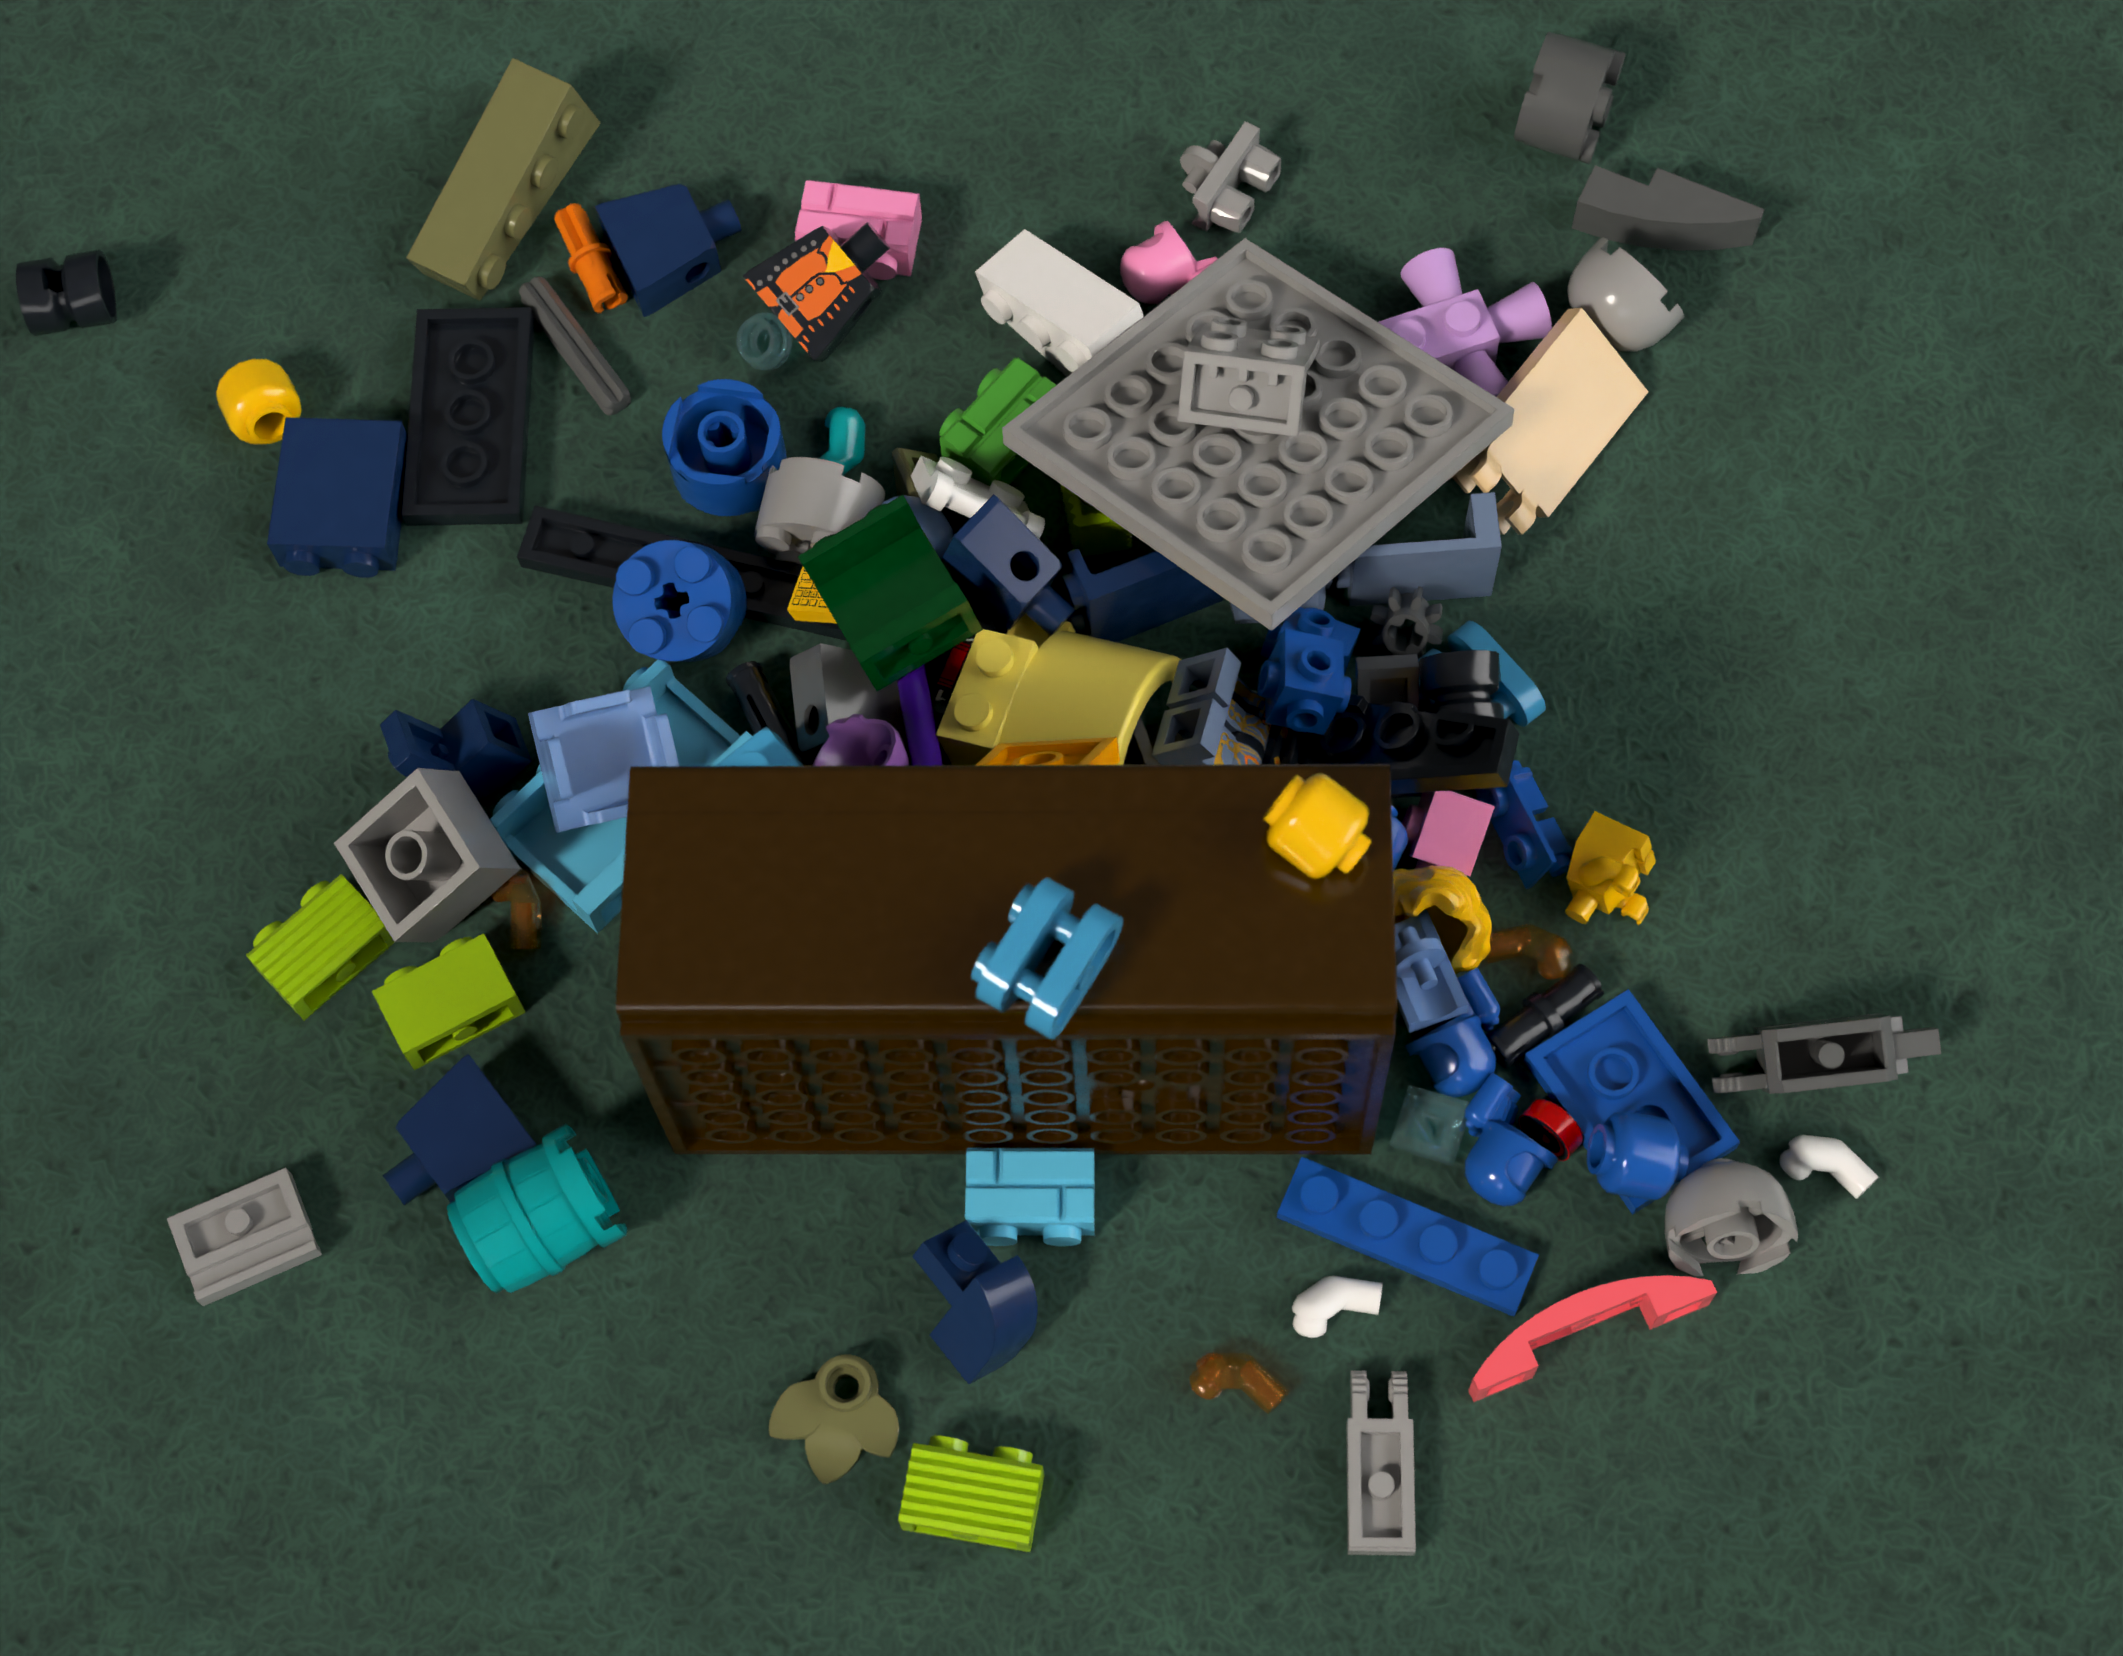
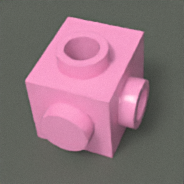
[1402,791,1495,876]

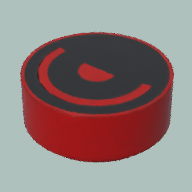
[1519,1099,1583,1161]

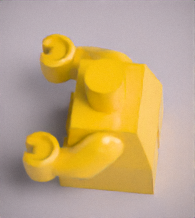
[1565,811,1656,925]

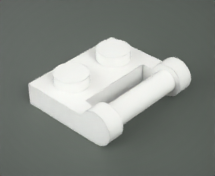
[911,456,1045,540]

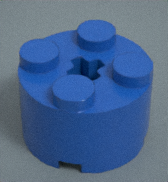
[662,379,787,516]
[613,540,747,662]

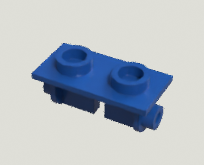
[1475,760,1573,889]

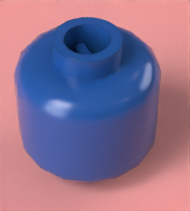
[1587,1111,1689,1200]

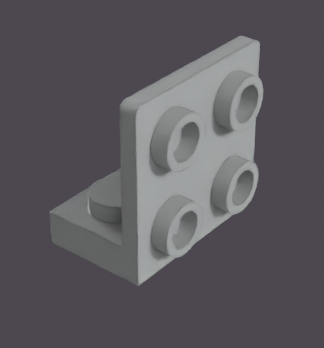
[1178,317,1320,437]

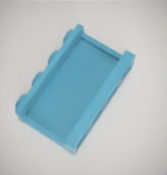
[490,659,752,934]

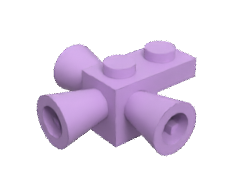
[1378,248,1552,397]

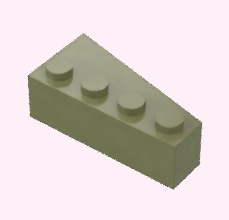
[406,58,600,301]

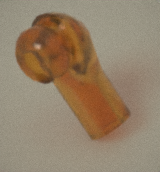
[1189,1352,1290,1415]

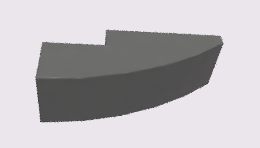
[1572,165,1765,251]

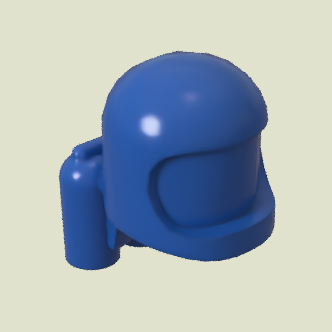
[1405,967,1500,1098]
[1465,1073,1559,1207]

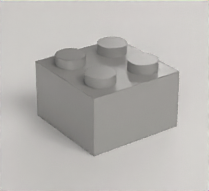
[334,768,521,942]

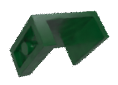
[798,495,983,692]

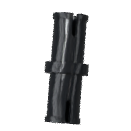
[1485,964,1604,1069]

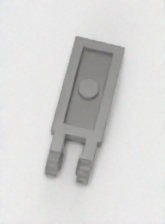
[1346,1371,1416,1556]

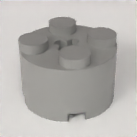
[754,457,885,565]

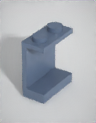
[1335,492,1502,606]

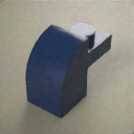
[380,699,532,801]
[912,1220,1038,1385]

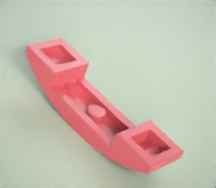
[1468,1275,1717,1402]

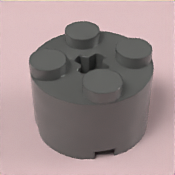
[1514,32,1626,164]

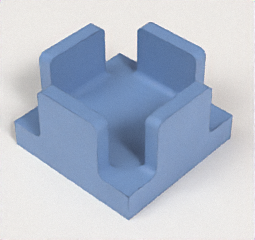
[528,686,679,832]

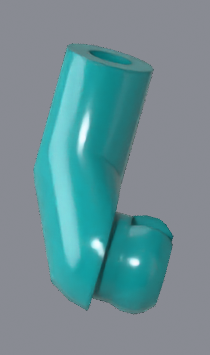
[818,407,866,476]

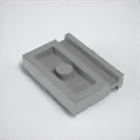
[167,1168,322,1306]

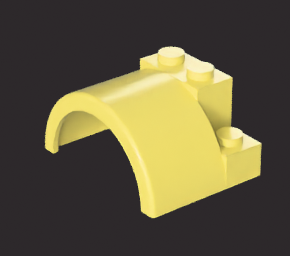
[936,614,1181,765]

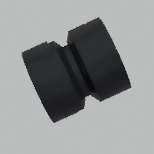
[16,250,117,336]
[1419,650,1504,718]

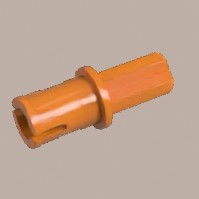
[554,203,628,314]

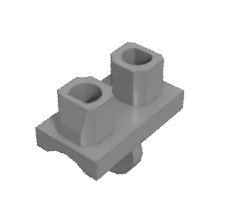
[1180,121,1281,233]

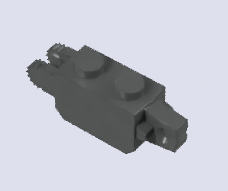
[1707,1013,1941,1094]

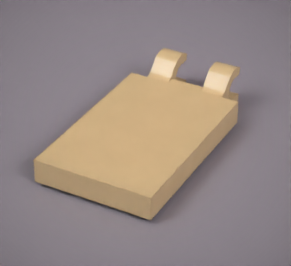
[1452,308,1648,535]

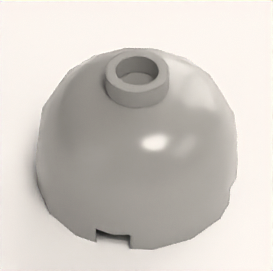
[1568,237,1684,352]
[1665,1158,1798,1277]

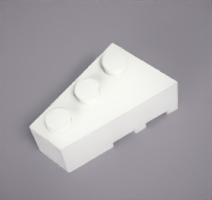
[975,229,1144,377]

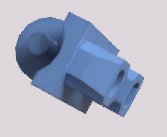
[1395,909,1469,1033]

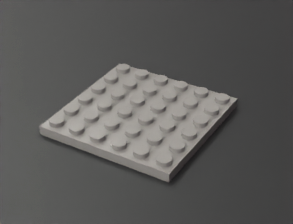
[1002,238,1514,631]

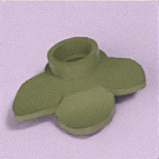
[769,1354,899,1484]

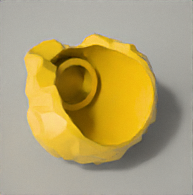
[1393,865,1492,974]

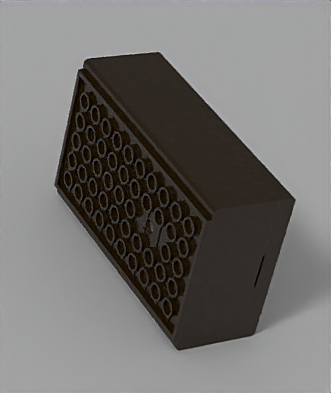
[616,764,1397,1154]

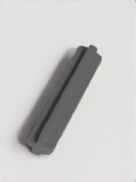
[519,276,631,416]

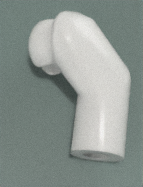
[1779,1135,1879,1199]
[1292,1276,1382,1338]

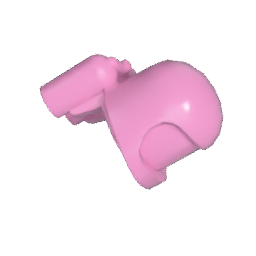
[1120,221,1218,304]

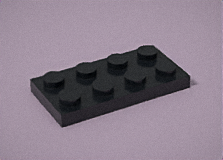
[402,307,535,526]

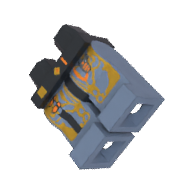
[1151,648,1289,765]

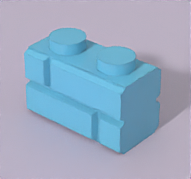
[965,1148,1095,1246]

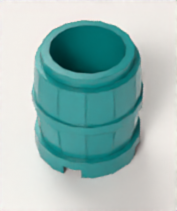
[446,1123,627,1294]

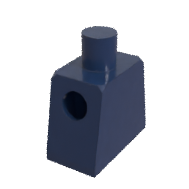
[595,184,742,317]
[941,494,1075,636]
[382,1054,536,1206]

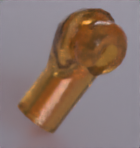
[491,869,542,949]
[1485,924,1572,979]

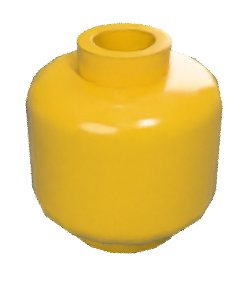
[216,359,302,444]
[1263,774,1372,878]

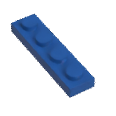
[1277,1156,1539,1317]

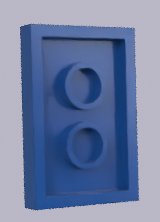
[1523,989,1740,1215]

